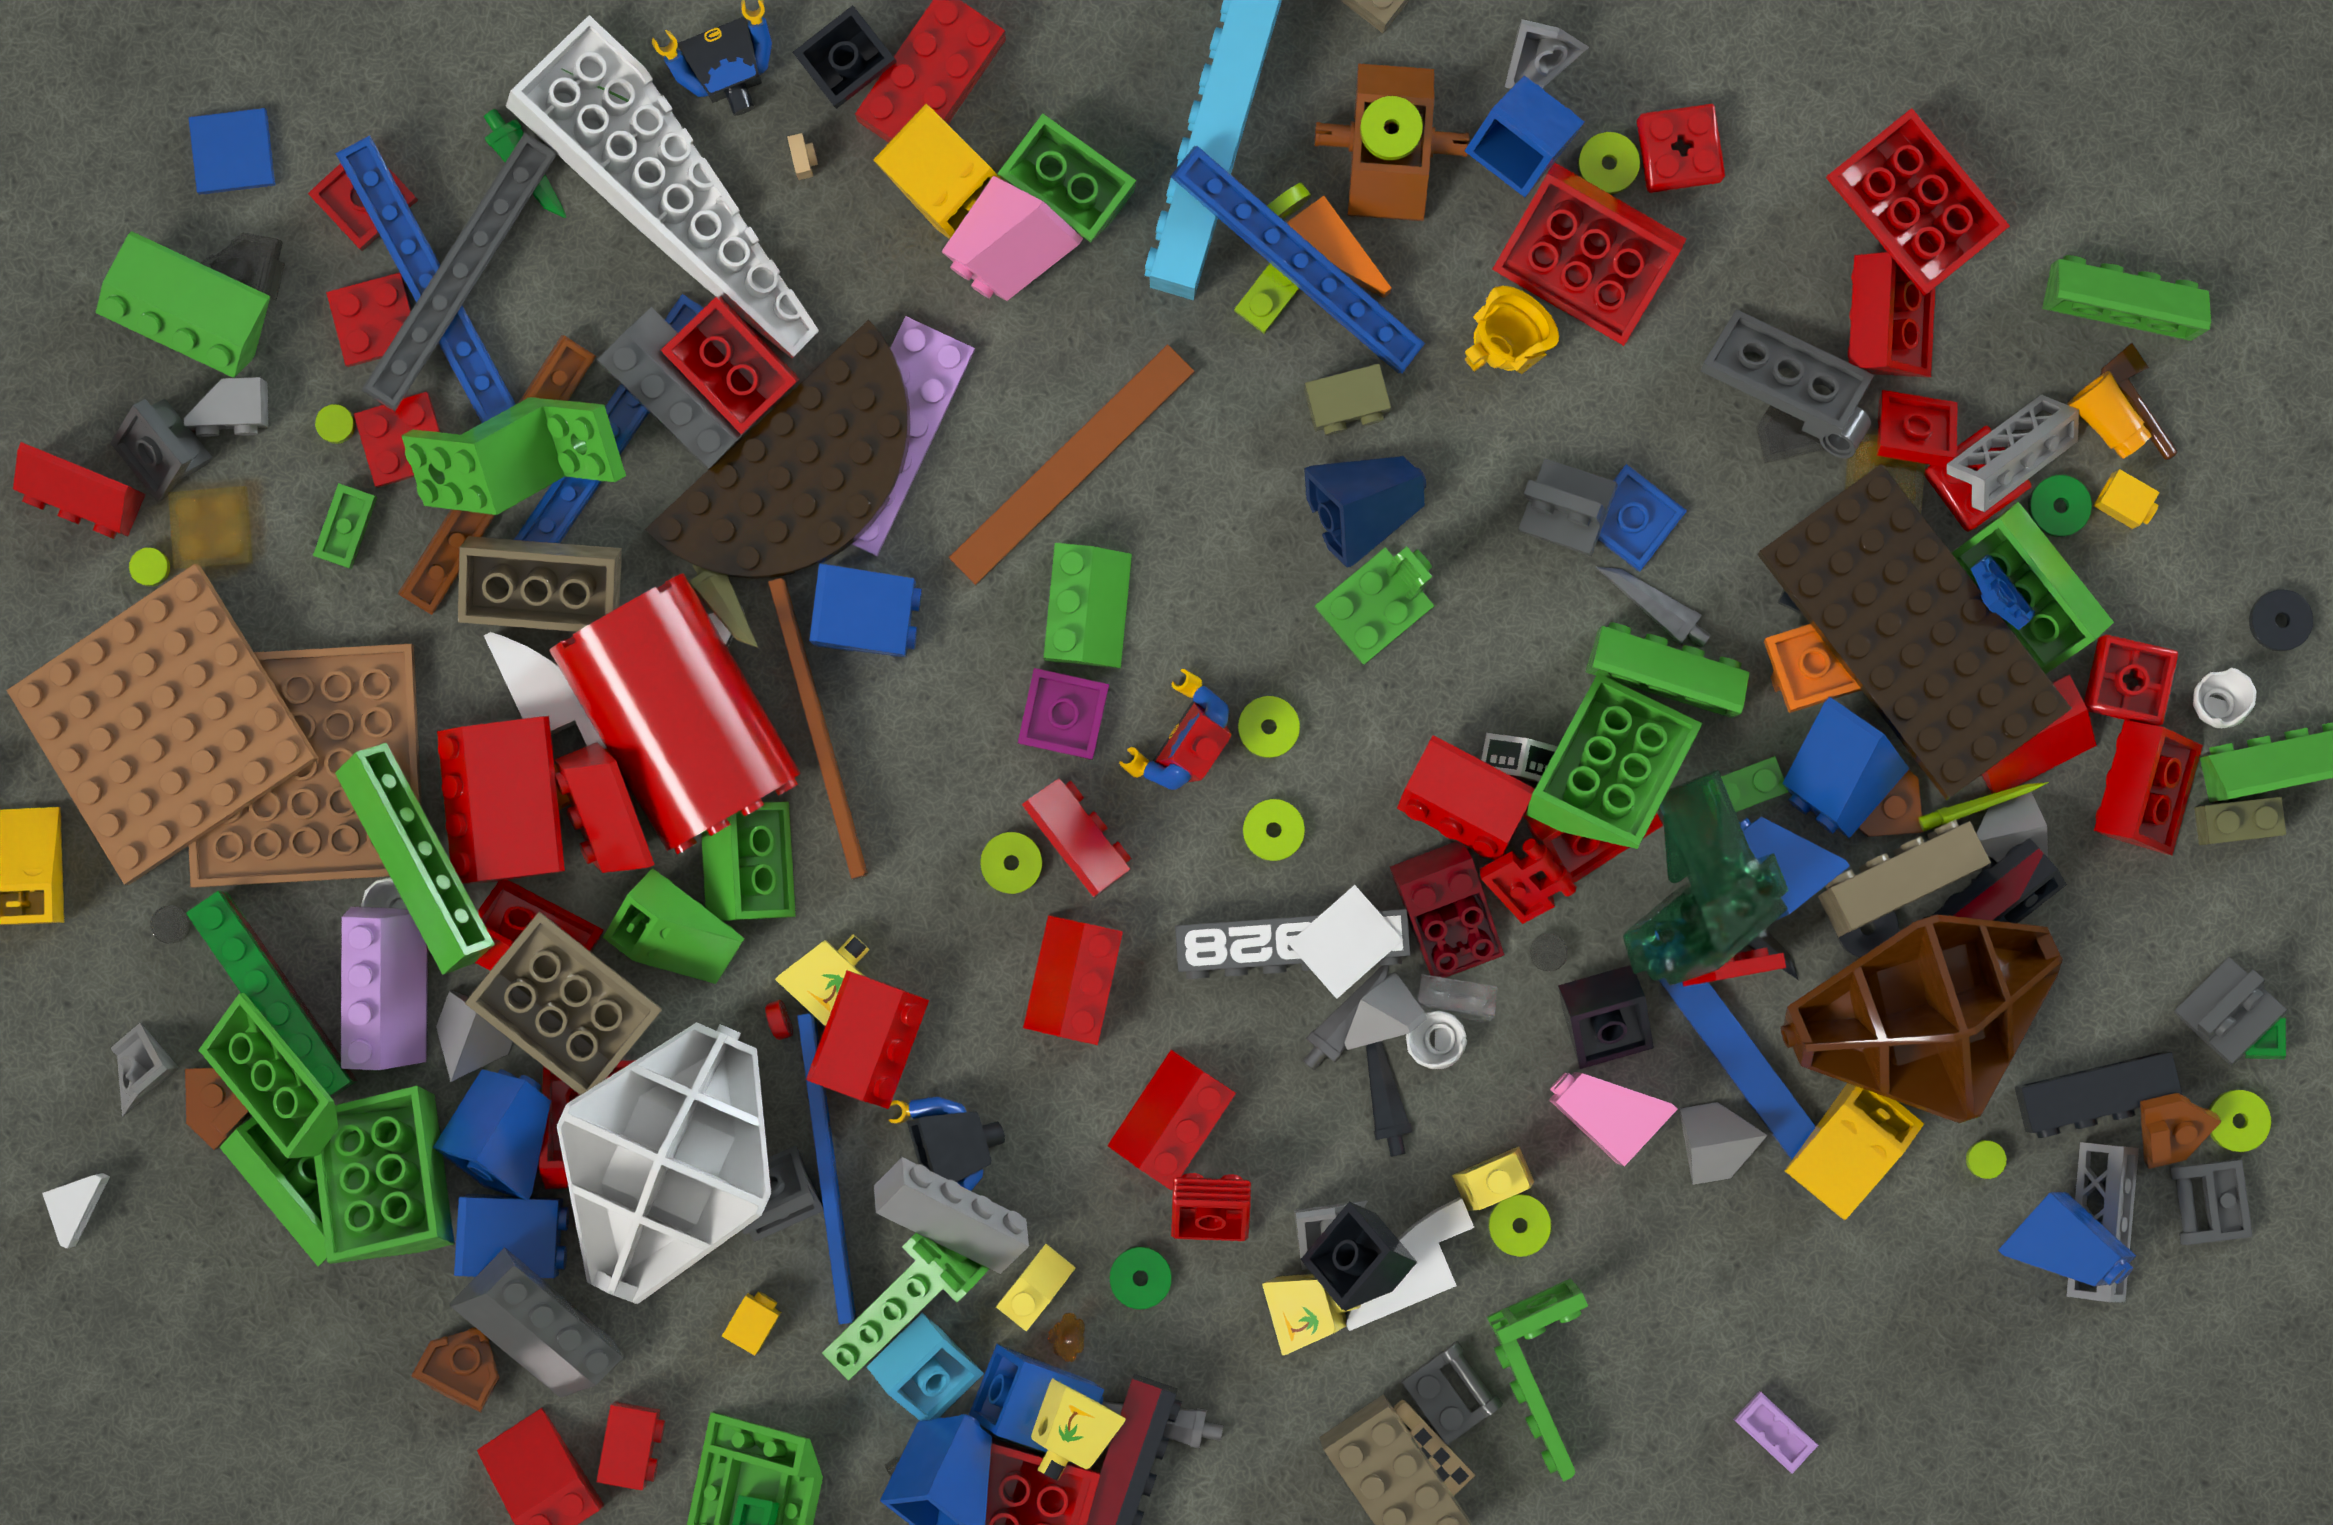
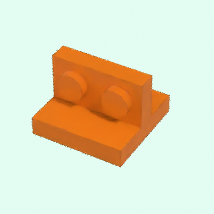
[1764,624,1861,713]

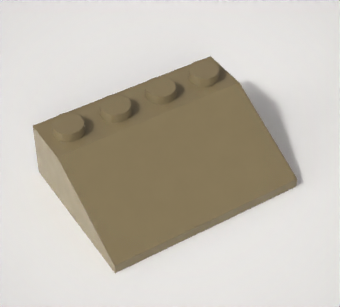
[465,911,662,1095]

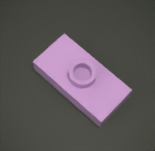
[1733,1391,1818,1474]

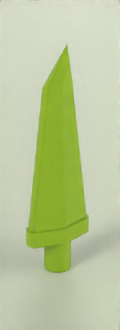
[1918,782,2049,832]

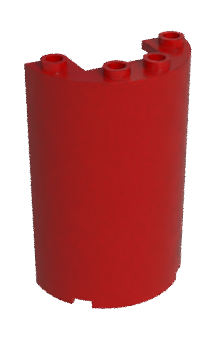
[549,573,801,854]

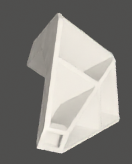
[557,1022,771,1304]

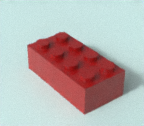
[855,0,1006,143]

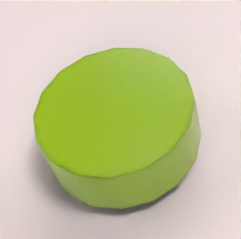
[315,404,356,444]
[129,548,170,587]
[1966,1140,2007,1179]

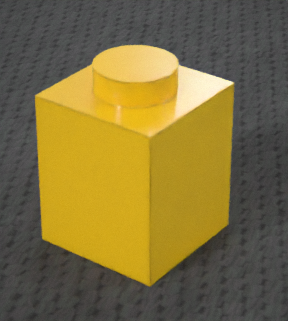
[2093,469,2160,529]
[722,1291,782,1356]

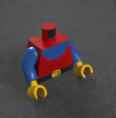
[1119,669,1232,790]

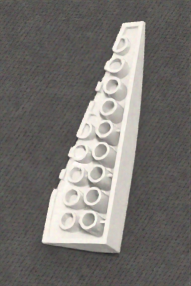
[506,15,819,359]

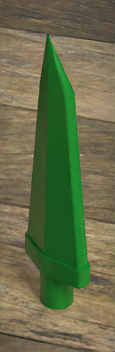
[484,109,566,218]

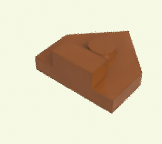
[1858,770,1923,837]
[185,1068,250,1150]
[2140,1093,2221,1169]
[411,1327,500,1413]

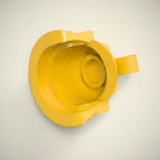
[1465,286,1559,374]

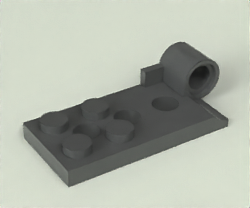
[1701,309,1874,458]

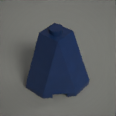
[1304,456,1426,568]

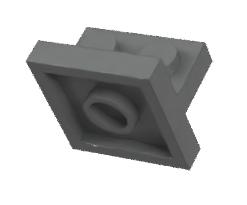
[110,398,213,502]
[1518,458,1618,557]
[2174,957,2287,1066]
[742,1145,824,1242]

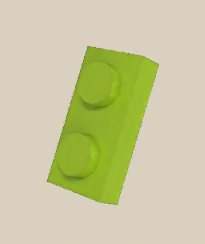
[1234,263,1300,334]

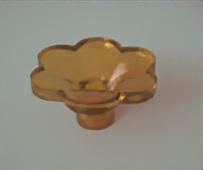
[1048,1313,1085,1362]

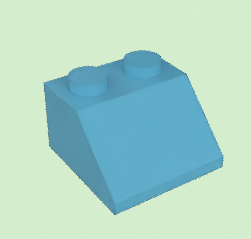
[867,1313,984,1421]

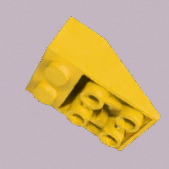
[873,104,1002,239]
[0,807,64,925]
[1785,1083,1924,1220]

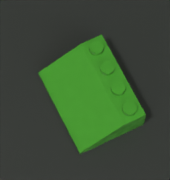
[1526,673,1703,849]
[314,1086,455,1264]

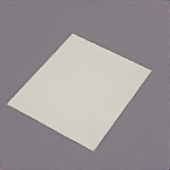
[1288,885,1403,999]

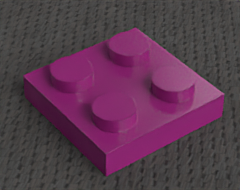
[1017,668,1109,760]

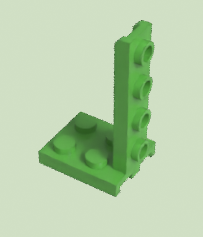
[1314,546,1434,665]
[822,1233,989,1381]
[1487,1278,1588,1482]

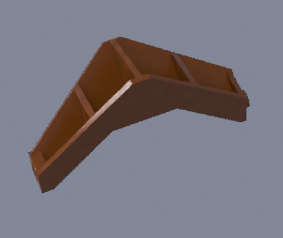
[1780,914,2063,1123]

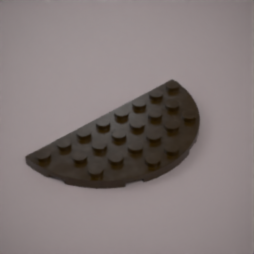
[645,320,910,579]

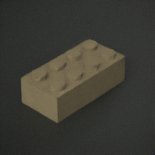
[458,536,622,632]
[1818,820,1991,938]
[1319,1394,1471,1525]

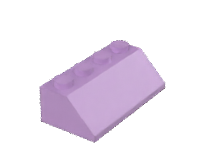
[341,907,428,1070]

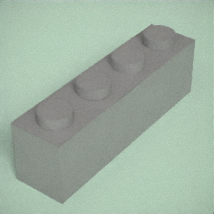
[874,1157,1029,1274]

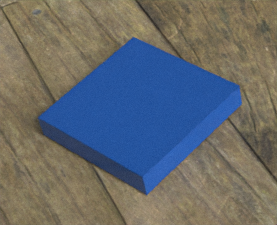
[188,108,275,195]
[1598,464,1687,572]

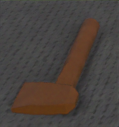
[2100,343,2177,460]

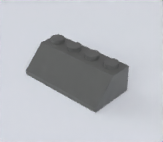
[597,307,754,470]
[449,1247,623,1398]

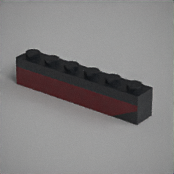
[1923,838,2067,923]
[1086,1374,1182,1525]

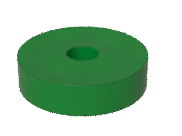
[2028,475,2092,537]
[1110,1247,1171,1309]

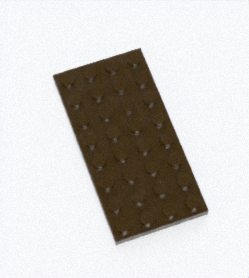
[1757,464,2072,801]

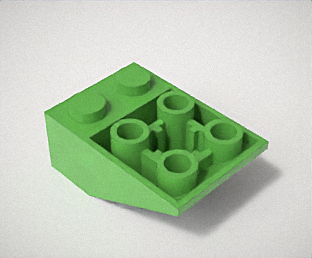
[603,868,745,984]

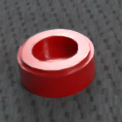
[765,999,793,1040]

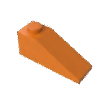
[1287,196,1392,298]

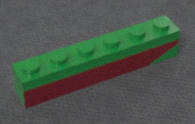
[186,891,358,1099]

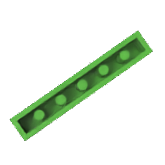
[335,743,495,975]

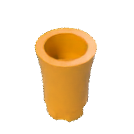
[2067,371,2152,459]

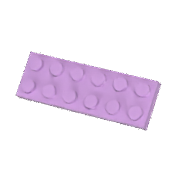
[851,316,975,556]

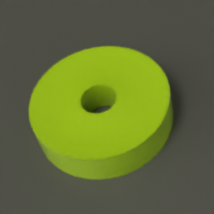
[1360,96,1423,160]
[1578,132,1640,195]
[1267,183,1311,220]
[1238,696,1300,758]
[1243,799,1305,861]
[980,832,1042,894]
[2209,1090,2271,1152]
[1488,1194,1551,1257]

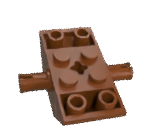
[1314,64,1469,221]

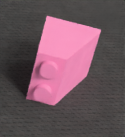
[942,176,1083,301]
[1549,1072,1678,1166]

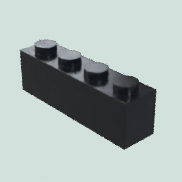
[2014,1051,2183,1138]

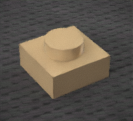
[787,133,818,180]

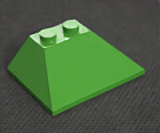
[687,1412,823,1525]

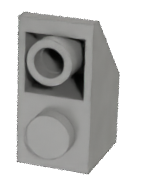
[184,377,268,437]

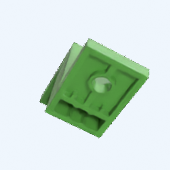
[401,397,626,515]

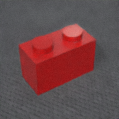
[596,1402,665,1490]

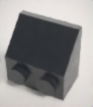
[792,5,897,109]
[1558,964,1654,1069]
[1300,1201,1417,1311]

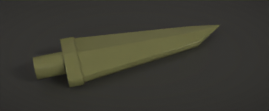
[690,565,758,648]

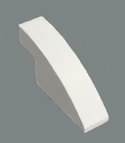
[484,632,606,749]
[1346,1197,1474,1331]

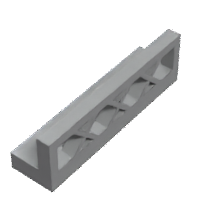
[1947,394,2079,512]
[2067,1142,2139,1302]

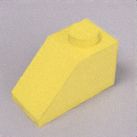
[996,1244,1076,1331]

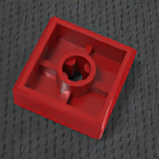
[1637,104,1725,193]
[1923,426,2032,532]
[2084,635,2178,726]
[1171,1173,1251,1241]

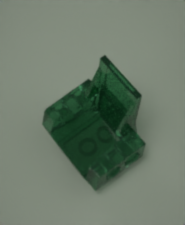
[1623,770,1789,986]

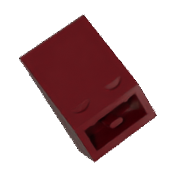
[1390,841,1505,982]

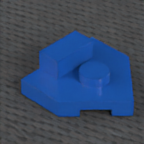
[1971,554,2035,630]

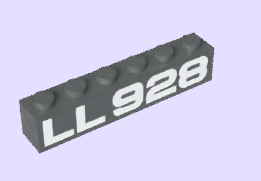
[1175,909,1410,979]

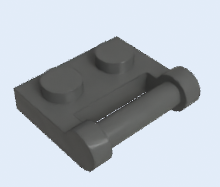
[2170,1159,2253,1245]
[1401,1341,1503,1445]

